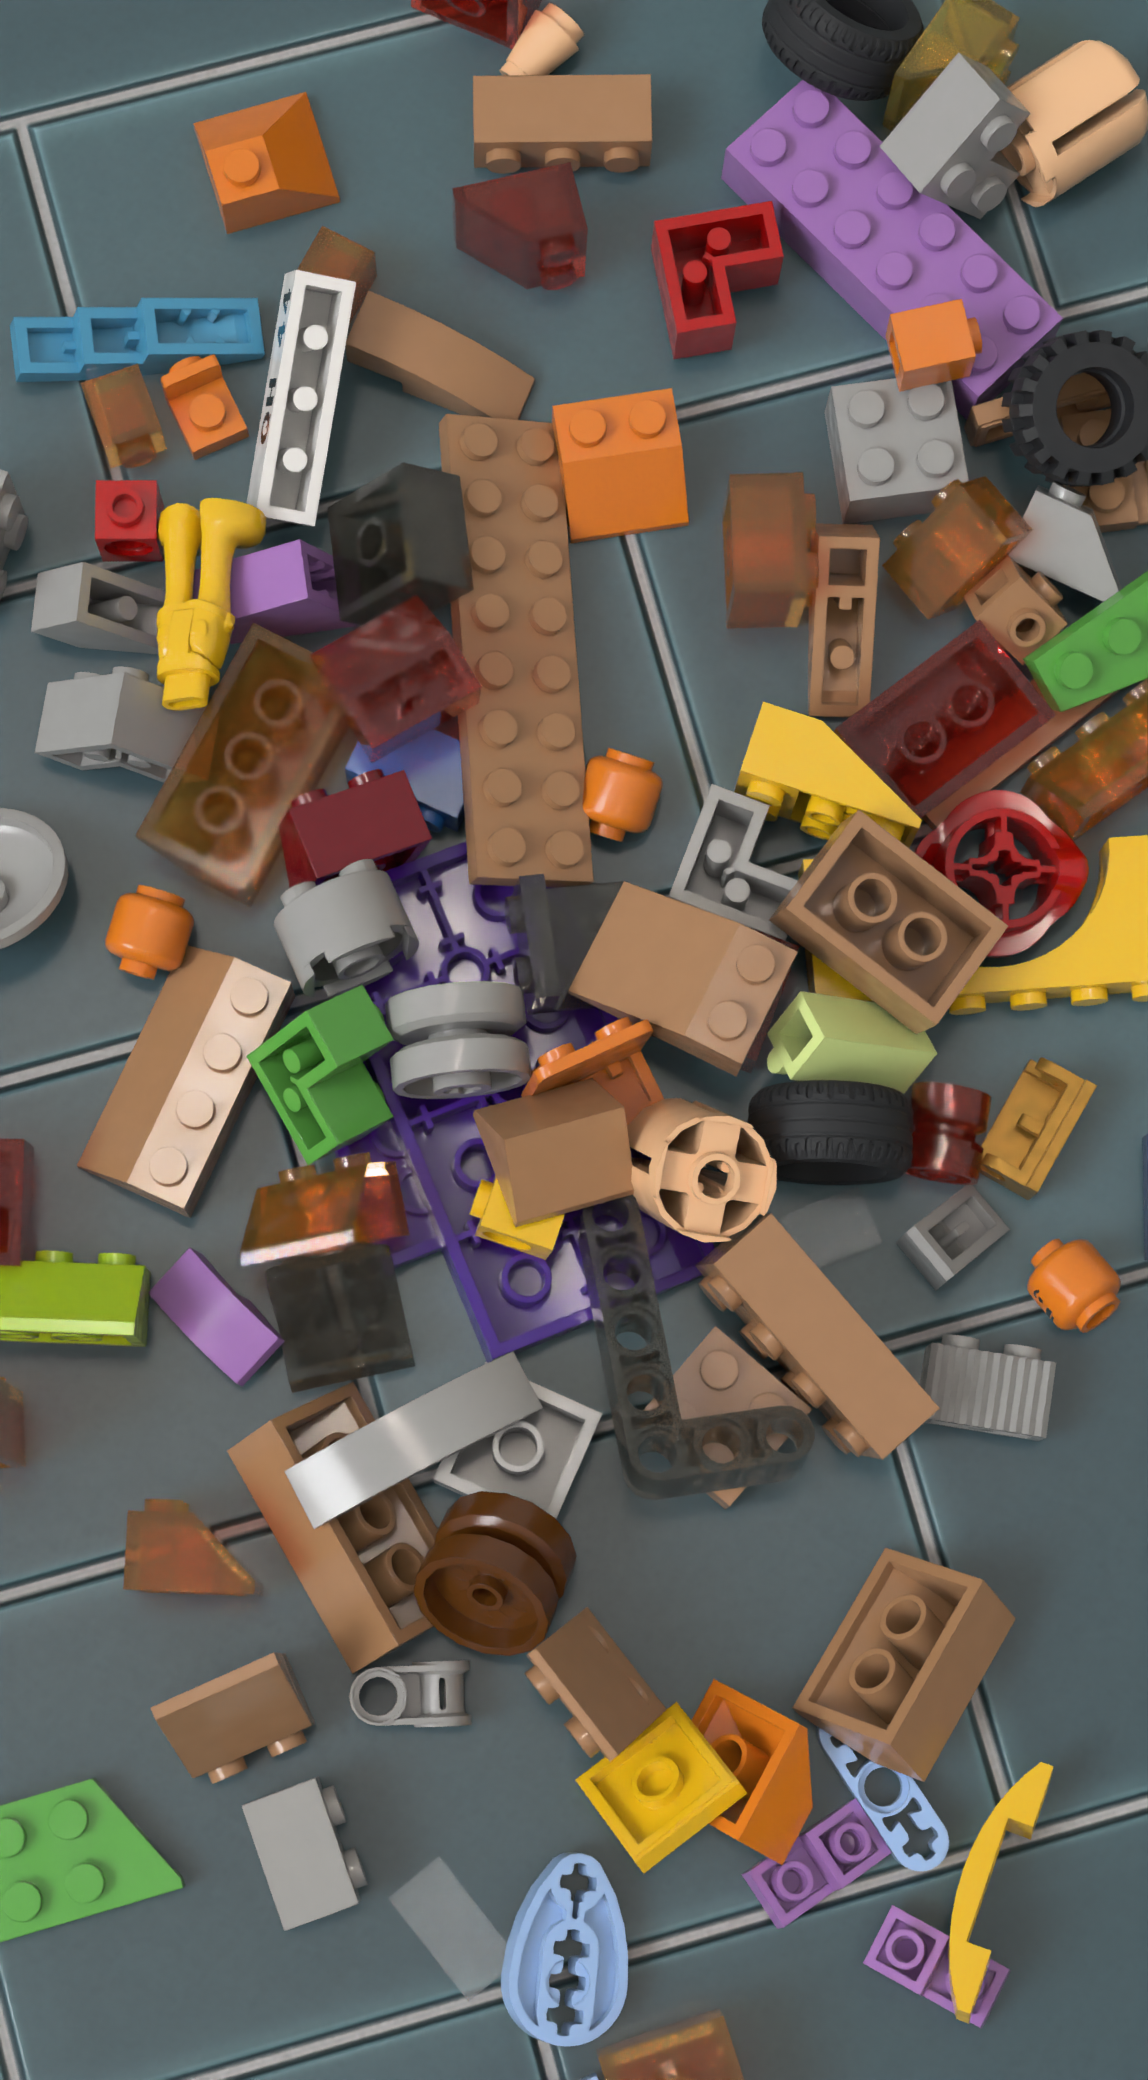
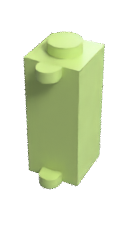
[767,991,937,1094]

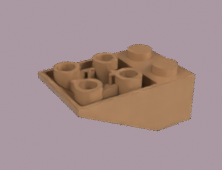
[524,1607,667,1761]

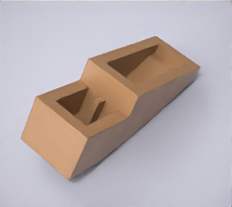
[345,291,535,420]

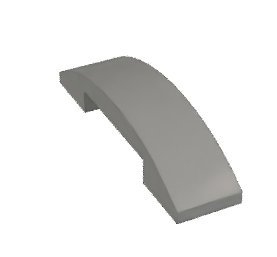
[284,1352,543,1530]

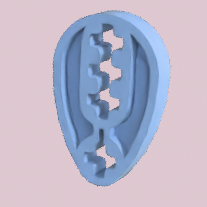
[501,1852,628,2047]

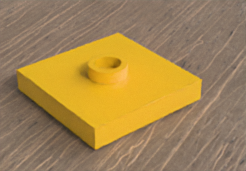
[575,1702,748,1874]

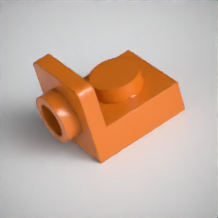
[160,354,249,460]

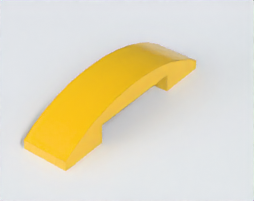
[948,1762,1054,2024]

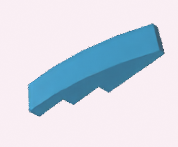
[10,298,265,383]

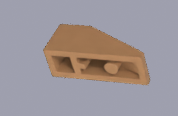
[808,523,880,718]

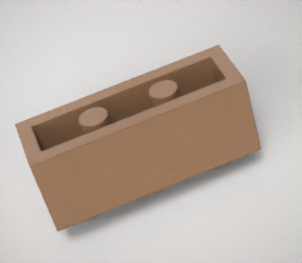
[473,74,652,174]

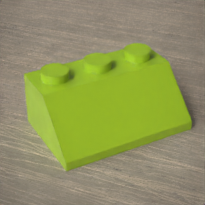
[0,1249,151,1347]

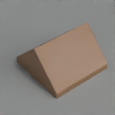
[473,1078,634,1227]

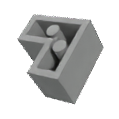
[880,52,1030,219]
[35,666,219,784]
[668,784,798,945]

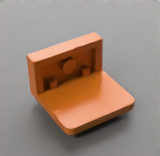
[521,1017,664,1126]

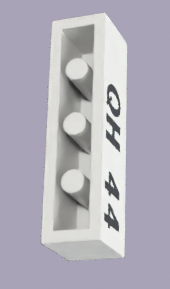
[246,270,356,526]

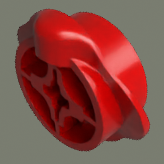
[914,790,1089,958]

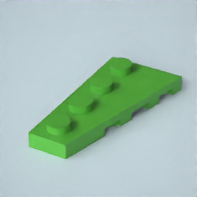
[1023,571,1148,712]

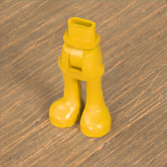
[156,498,267,711]

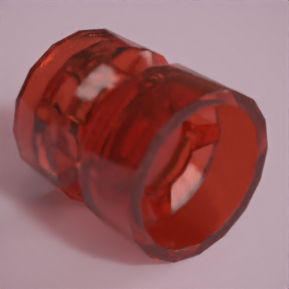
[904,1082,992,1185]

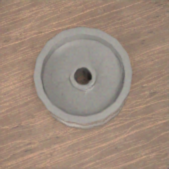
[385,981,532,1099]

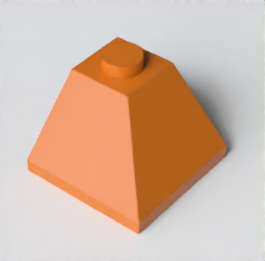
[193,92,340,234]
[691,1679,813,1865]

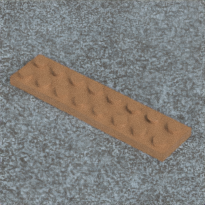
[439,414,594,889]

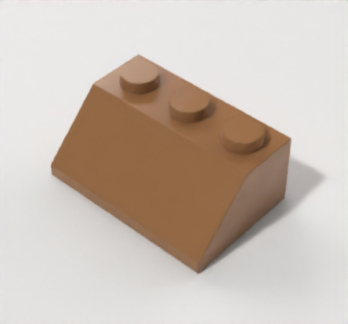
[792,1547,1016,1782]

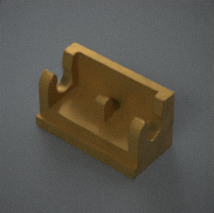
[969,1057,1097,1200]

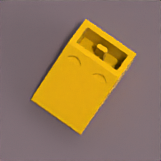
[734,702,922,848]

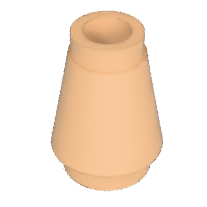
[499,3,584,76]

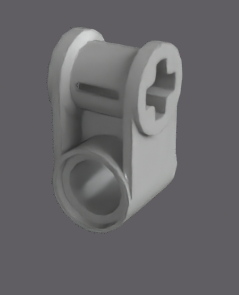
[349,1660,472,1727]

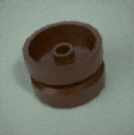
[413,1491,577,1656]

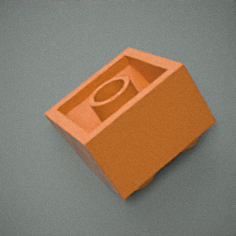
[552,388,689,543]

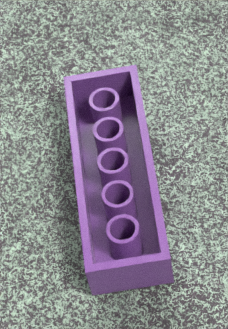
[721,80,1063,420]

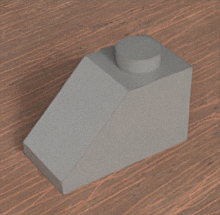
[1005,481,1122,602]
[31,562,166,654]

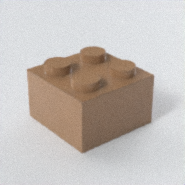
[630,1326,812,1509]

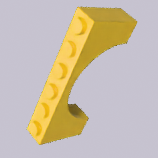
[798,835,1148,1015]

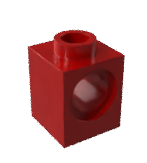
[95,480,164,562]

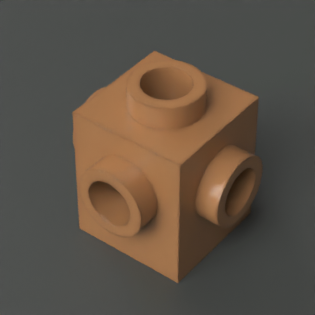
[964,555,1068,665]

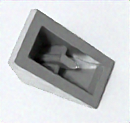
[896,1182,1010,1291]

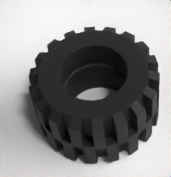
[1001,330,1148,487]

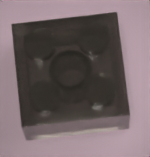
[327,462,474,632]

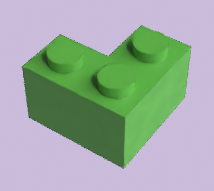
[246,984,394,1165]

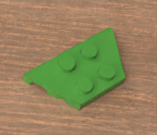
[0,1778,185,1942]

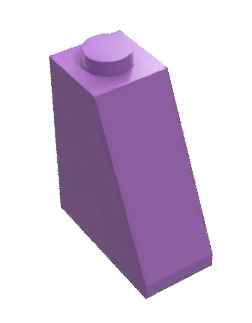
[193,539,363,644]

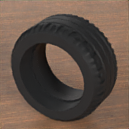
[762,0,924,101]
[748,1080,913,1185]

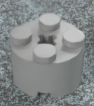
[274,859,419,997]

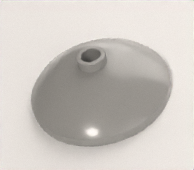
[0,808,68,950]

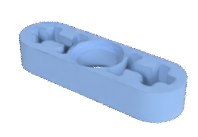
[816,1726,949,1871]

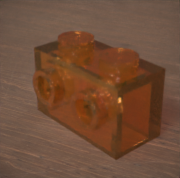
[882,476,1033,620]

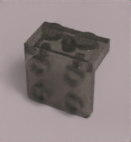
[505,874,629,1015]
[265,1243,415,1393]

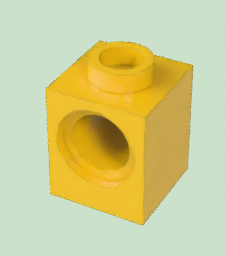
[469,1175,565,1260]

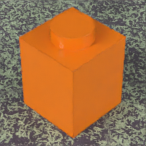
[885,299,982,392]

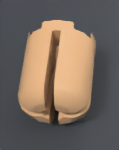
[1000,40,1148,208]
[627,1098,777,1243]

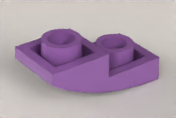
[148,1247,285,1386]
[741,1798,892,1929]
[863,1905,1011,2028]

